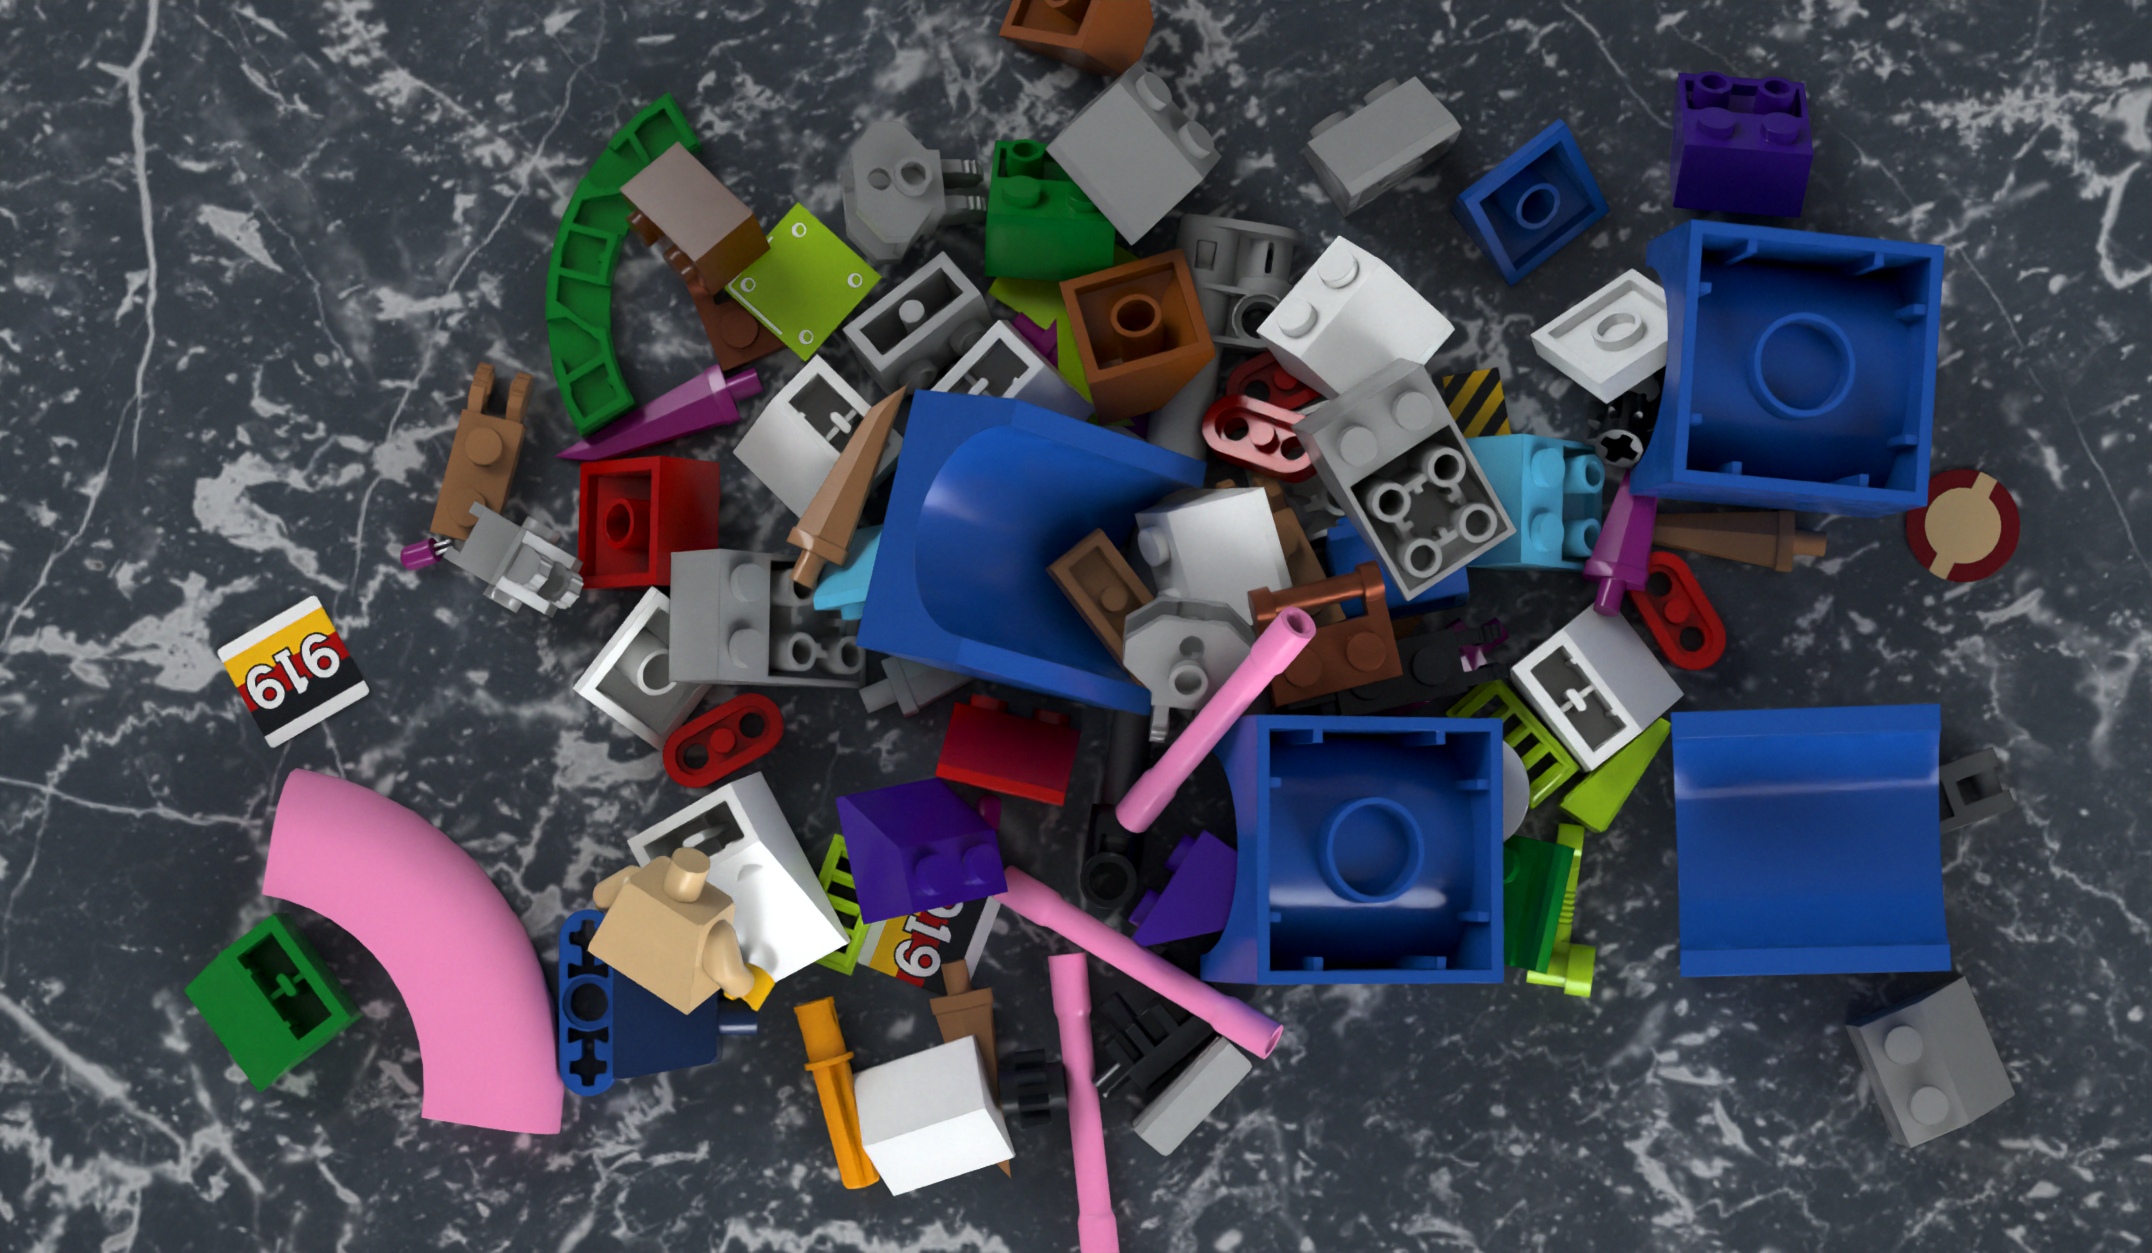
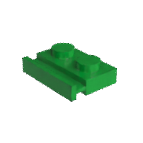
[1503,834,1575,974]

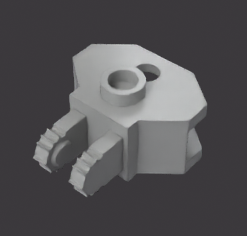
[841,121,988,265]
[443,501,584,618]
[1123,596,1256,743]

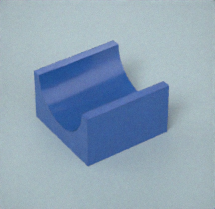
[1629,219,1945,518]
[855,389,1207,716]
[1671,703,1951,977]
[1200,715,1504,985]

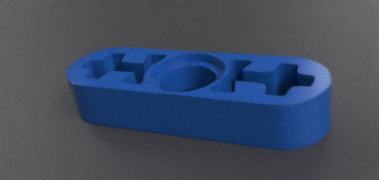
[559,909,617,1096]

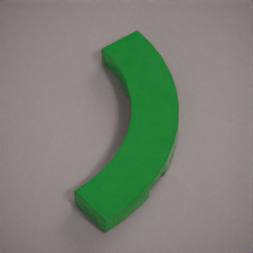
[545,92,703,439]

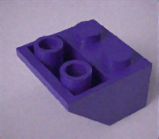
[1670,71,1814,218]
[1128,830,1238,946]

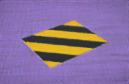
[1442,367,1511,438]

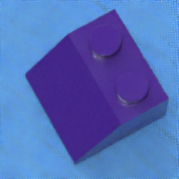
[835,777,1008,925]

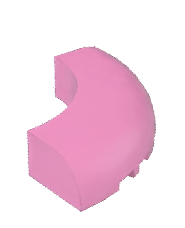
[262,768,564,1134]

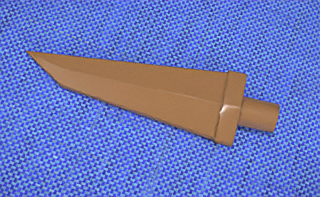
[786,384,907,589]
[1651,509,1827,572]
[929,959,1011,1178]

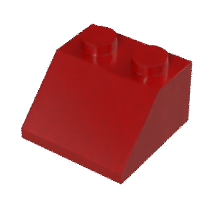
[578,456,721,592]
[935,694,1081,808]

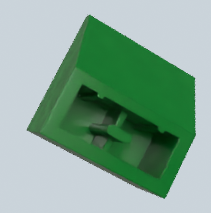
[984,139,1116,281]
[184,913,364,1093]

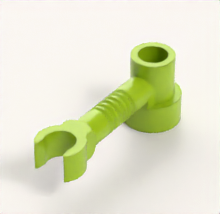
[1526,823,1596,997]

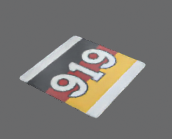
[218,596,369,748]
[857,896,1001,996]

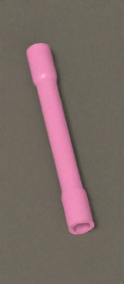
[1115,606,1316,833]
[992,865,1283,1059]
[1048,952,1120,1253]

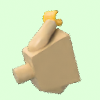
[587,847,775,1015]

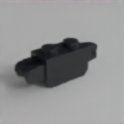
[1282,623,1511,716]

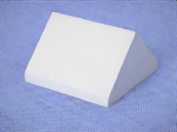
[573,586,713,752]
[853,1034,1016,1196]

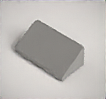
[1132,1034,1252,1156]

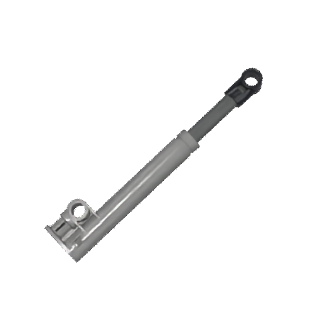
[1080,214,1305,909]

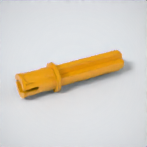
[793,996,880,1189]

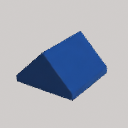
[1450,118,1611,287]

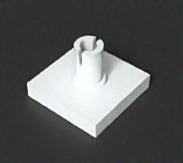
[1530,268,1668,404]

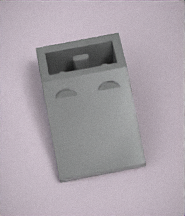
[1291,358,1517,601]
[668,549,866,688]

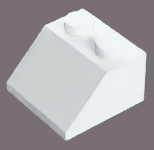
[1256,235,1455,401]
[1135,487,1293,625]

